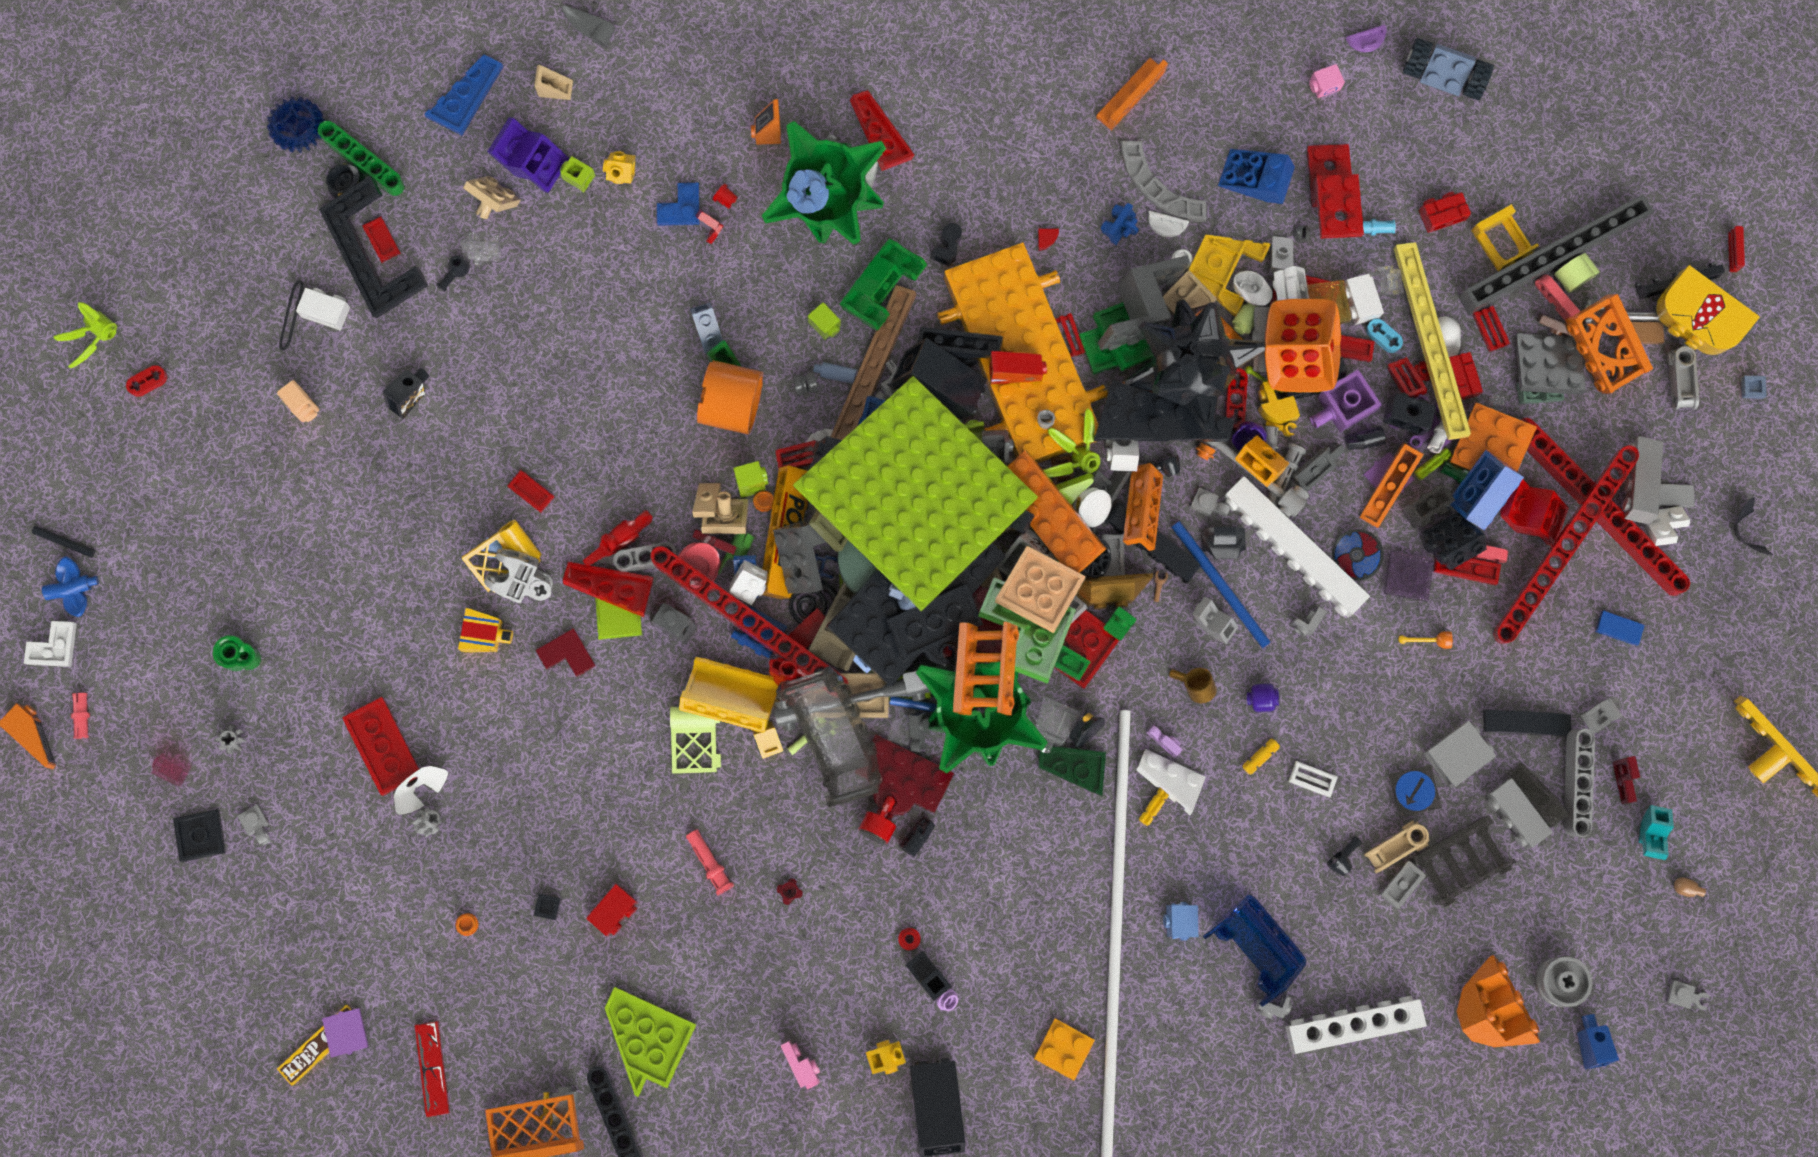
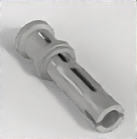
[1267,443,1306,508]

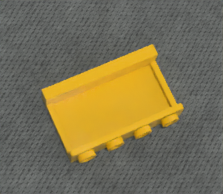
[679,657,779,733]

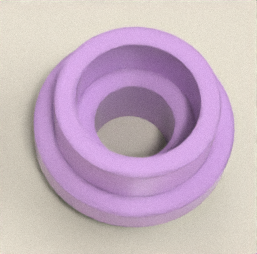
[936,989,958,1011]

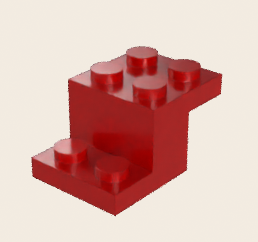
[1500,479,1569,546]

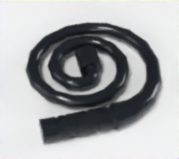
[788,580,837,624]

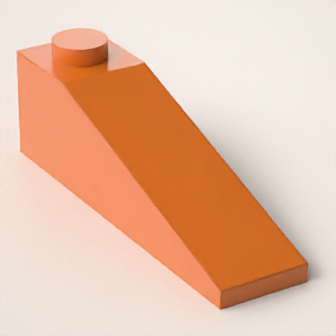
[1359,442,1424,528]

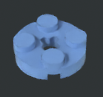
[787,170,829,213]

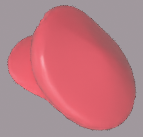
[673,542,721,588]

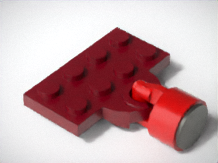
[856,734,954,845]

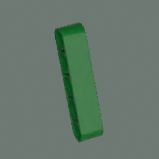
[318,121,405,196]

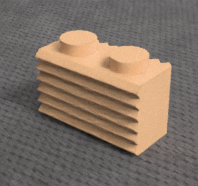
[277,380,320,422]

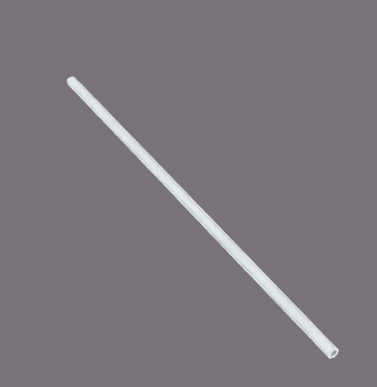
[1101,710,1131,1157]

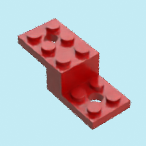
[1307,144,1364,239]

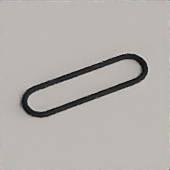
[279,280,304,351]

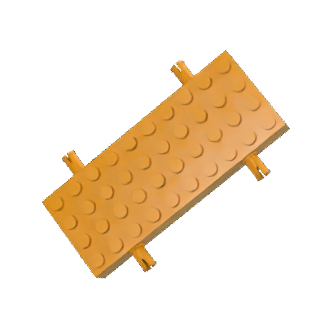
[937,243,1107,463]

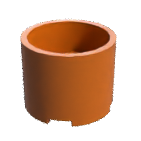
[697,361,763,435]

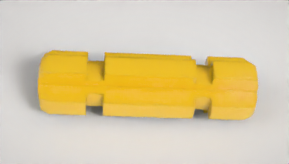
[1242,739,1280,775]
[1139,787,1169,826]

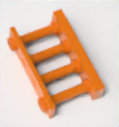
[953,622,1019,715]

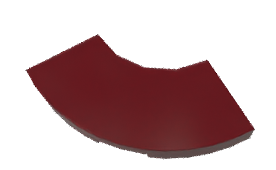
[692,529,736,555]

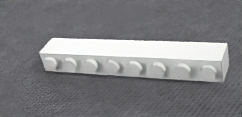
[1223,476,1370,618]

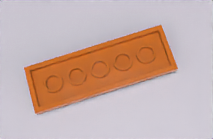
[1007,450,1106,573]

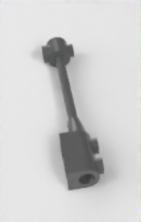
[773,662,947,731]

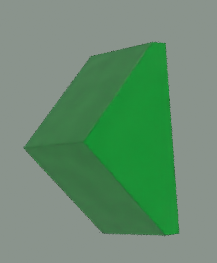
[707,340,742,367]

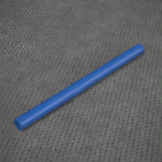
[1171,521,1271,649]

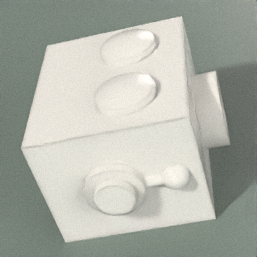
[728,560,767,605]

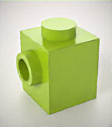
[807,302,841,340]

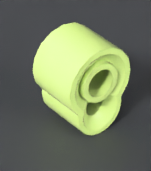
[1554,253,1600,294]

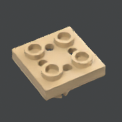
[463,176,521,219]
[702,492,749,534]

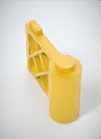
[462,520,542,592]

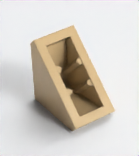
[534,65,573,100]

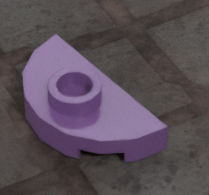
[1346,25,1387,52]

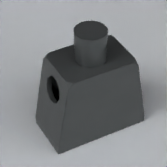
[651,602,697,645]

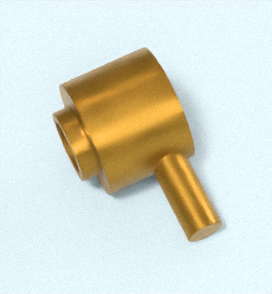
[1169,668,1217,704]

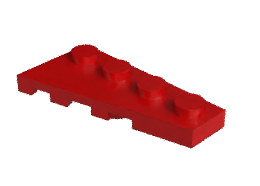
[850,90,915,171]
[563,562,654,618]

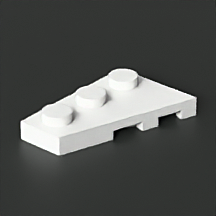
[1136,749,1206,815]

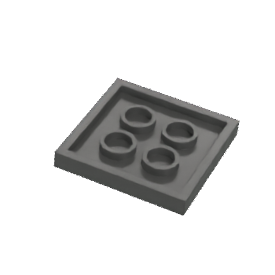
[1515,333,1586,395]

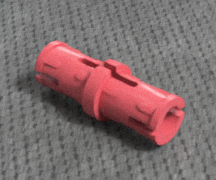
[71,693,90,739]

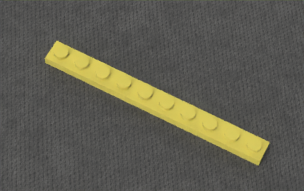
[1394,242,1471,440]

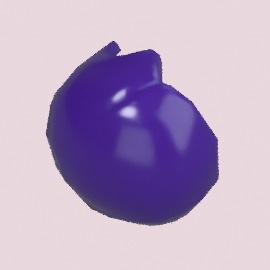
[1232,421,1267,451]

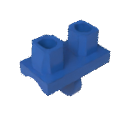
[1101,203,1139,246]

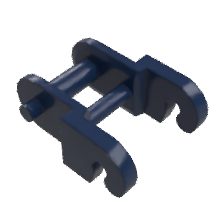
[815,553,838,580]

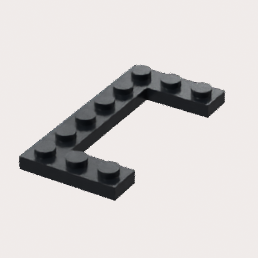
[319,176,428,318]

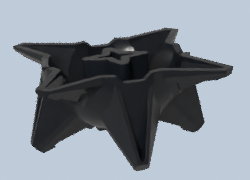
[1125,300,1266,432]

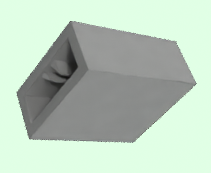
[1423,721,1496,789]

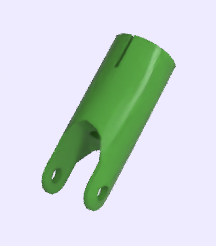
[718,533,754,579]

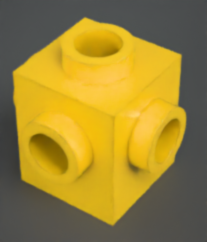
[603,151,636,184]
[866,1039,906,1075]

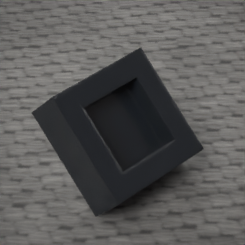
[533,894,562,921]

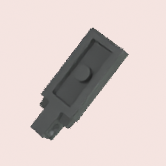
[1291,442,1345,492]

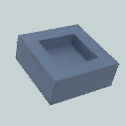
[1741,375,1767,399]

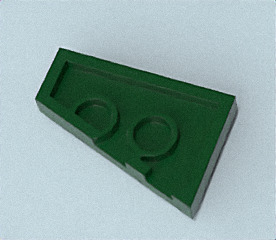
[1038,746,1106,797]

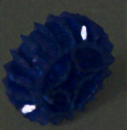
[267,96,325,153]

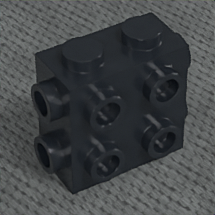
[1422,512,1487,570]

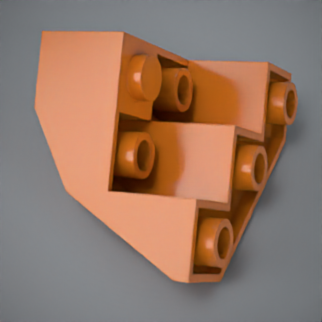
[1456,955,1540,1047]

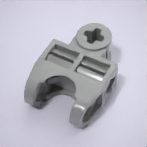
[484,549,553,604]

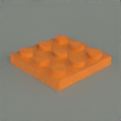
[1450,403,1537,472]

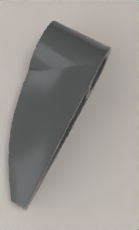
[562,5,616,47]

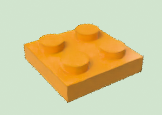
[1034,1018,1095,1081]

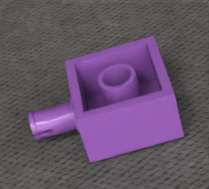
[1309,370,1382,433]

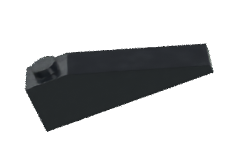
[917,327,1003,358]

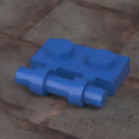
[731,605,787,658]

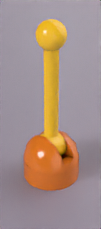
[1398,631,1453,649]

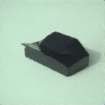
[1201,527,1246,559]

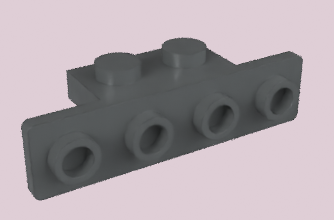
[1072,470,1132,534]

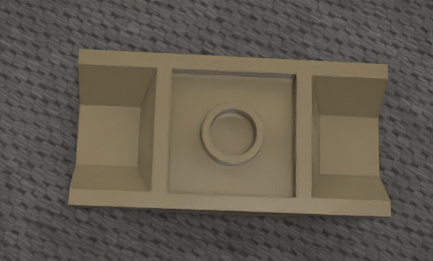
[808,582,856,671]

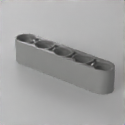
[1563,729,1595,837]

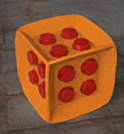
[1265,299,1341,392]

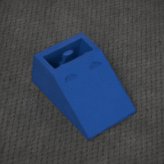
[1218,149,1295,204]

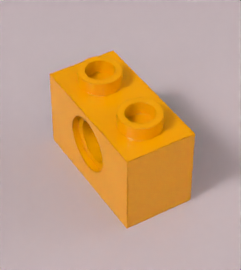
[1235,436,1289,487]

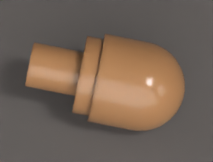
[1674,877,1706,897]

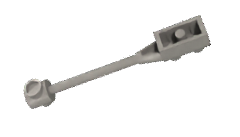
[1206,442,1309,518]

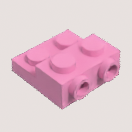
[781,1041,820,1089]

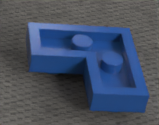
[657,183,700,226]

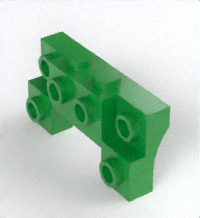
[839,238,927,331]

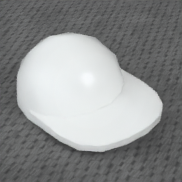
[1233,271,1272,307]
[1438,316,1461,357]

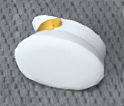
[1073,488,1111,527]

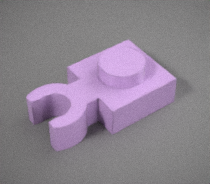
[1147,725,1183,758]

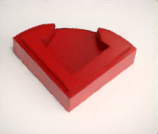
[1038,229,1059,251]

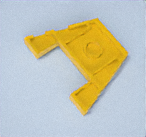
[1189,235,1271,316]

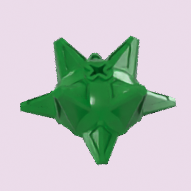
[762,121,886,245]
[916,662,1048,773]

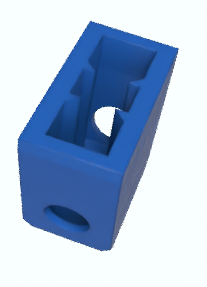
[1577,1014,1619,1069]

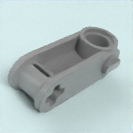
[1667,346,1699,410]

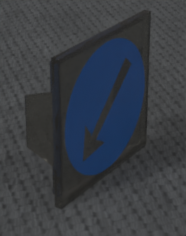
[1388,765,1442,817]

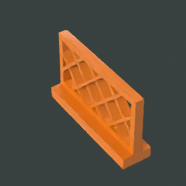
[485,1094,584,1157]

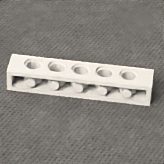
[1285,996,1427,1054]

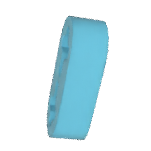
[1366,319,1403,353]

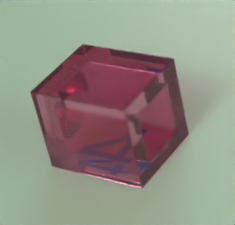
[151,753,191,787]

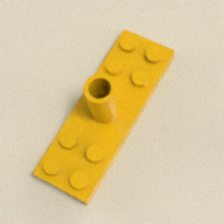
[1734,696,1818,798]

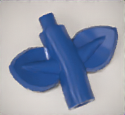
[42,556,99,617]

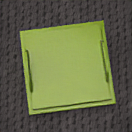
[595,598,642,640]

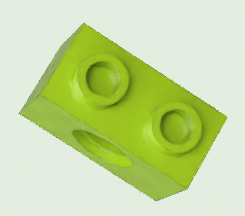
[733,461,769,498]

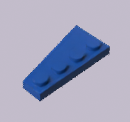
[424,55,503,136]

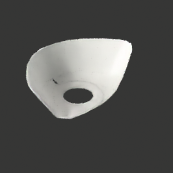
[394,766,448,815]

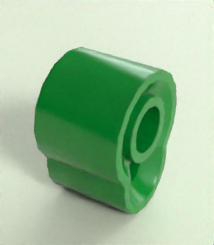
[212,635,261,671]

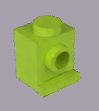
[560,156,595,193]

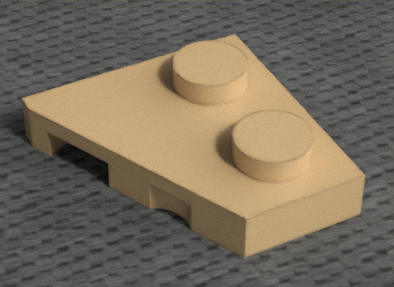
[1163,270,1217,315]

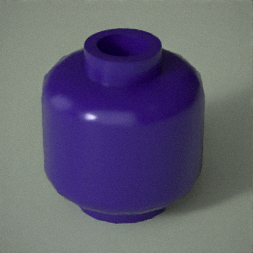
[1247,683,1279,712]

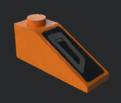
[751,99,781,145]
[0,703,56,769]

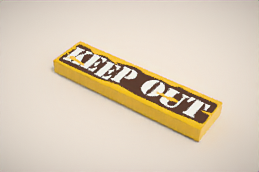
[277,1005,352,1086]

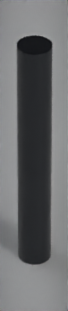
[32,526,96,558]

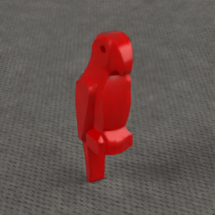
[583,510,653,567]

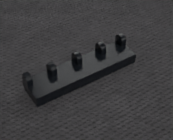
[1635,262,1725,300]

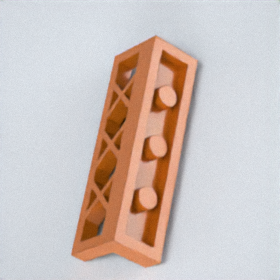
[1096,58,1168,131]
[1123,463,1163,551]

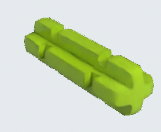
[1414,448,1452,480]

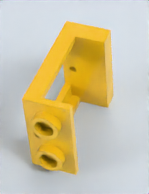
[1471,204,1539,272]

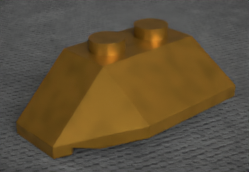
[1076,573,1153,610]

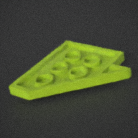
[605,987,697,1097]

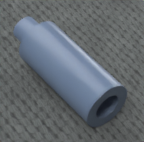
[813,362,857,384]

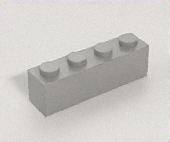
[1622,436,1663,525]

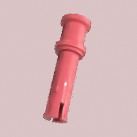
[686,829,734,896]

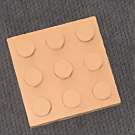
[995,546,1086,633]

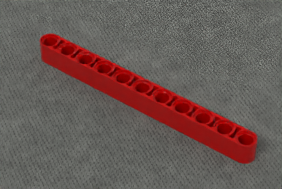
[1521,418,1690,596]
[1493,445,1639,644]
[651,546,848,698]

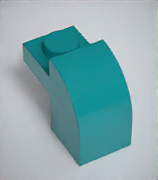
[1639,805,1674,860]

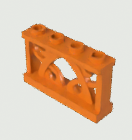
[1566,294,1653,394]

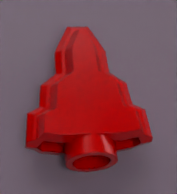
[769,657,808,697]

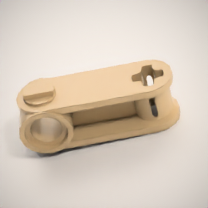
[1364,820,1430,873]

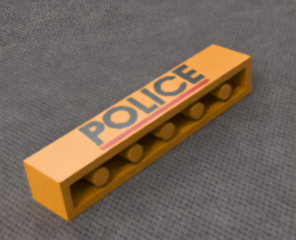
[762,465,808,600]

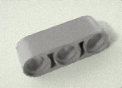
[613,542,678,573]

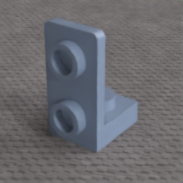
[690,302,723,354]

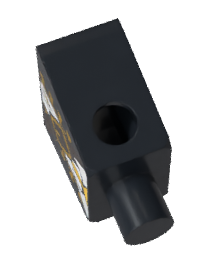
[382,368,430,419]

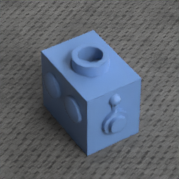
[1163,902,1199,940]

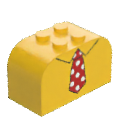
[1656,265,1760,355]

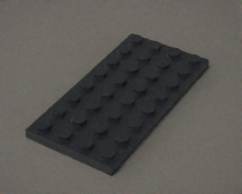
[826,543,1006,687]

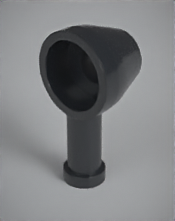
[436,256,470,292]
[1152,455,1180,477]
[1327,836,1362,876]

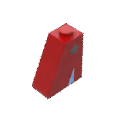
[989,351,1047,385]

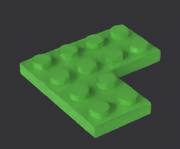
[978,578,1076,684]

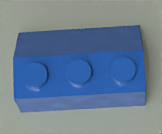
[1447,450,1524,530]

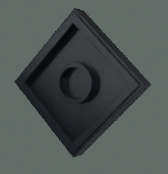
[173,809,226,863]

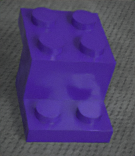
[487,117,570,193]

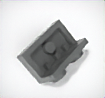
[982,430,1013,466]

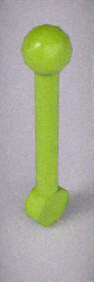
[1245,366,1283,394]

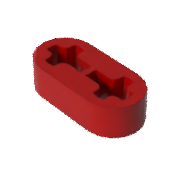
[126,365,167,397]

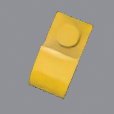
[1258,381,1300,424]

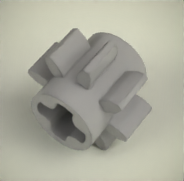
[216,726,247,754]
[412,807,442,837]

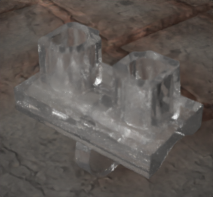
[460,233,501,266]

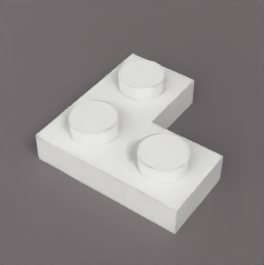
[1642,506,1690,546]
[24,621,77,667]

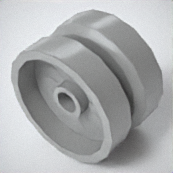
[1534,957,1593,1007]

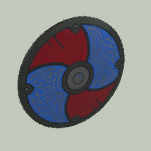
[1332,529,1384,581]

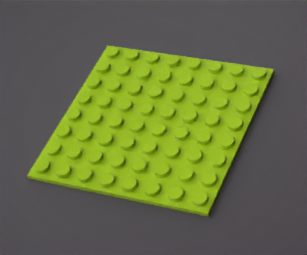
[793,376,1038,611]

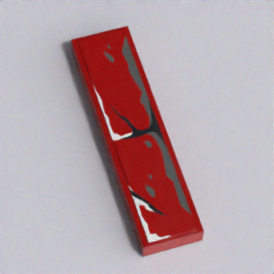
[414,1021,450,1117]

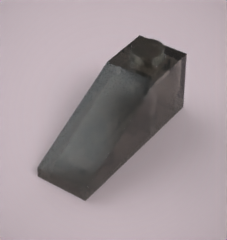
[1504,762,1569,828]

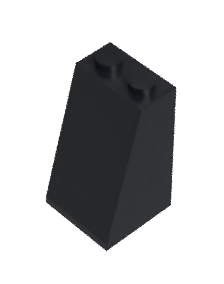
[890,338,987,420]
[910,1058,966,1157]

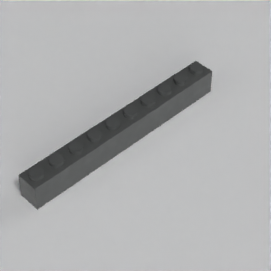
[1459,195,1654,315]

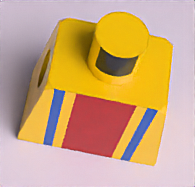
[458,608,513,652]

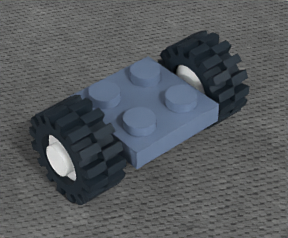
[1402,37,1494,101]

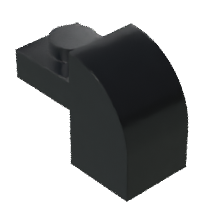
[905,951,952,1001]

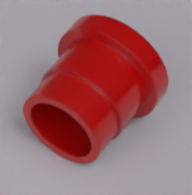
[712,183,738,209]

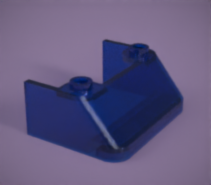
[1203,895,1306,1007]

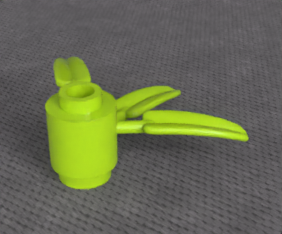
[53,302,117,368]
[1043,408,1100,477]

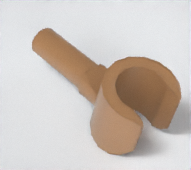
[1154,570,1168,602]

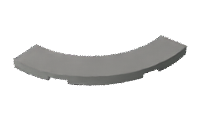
[1121,141,1206,222]

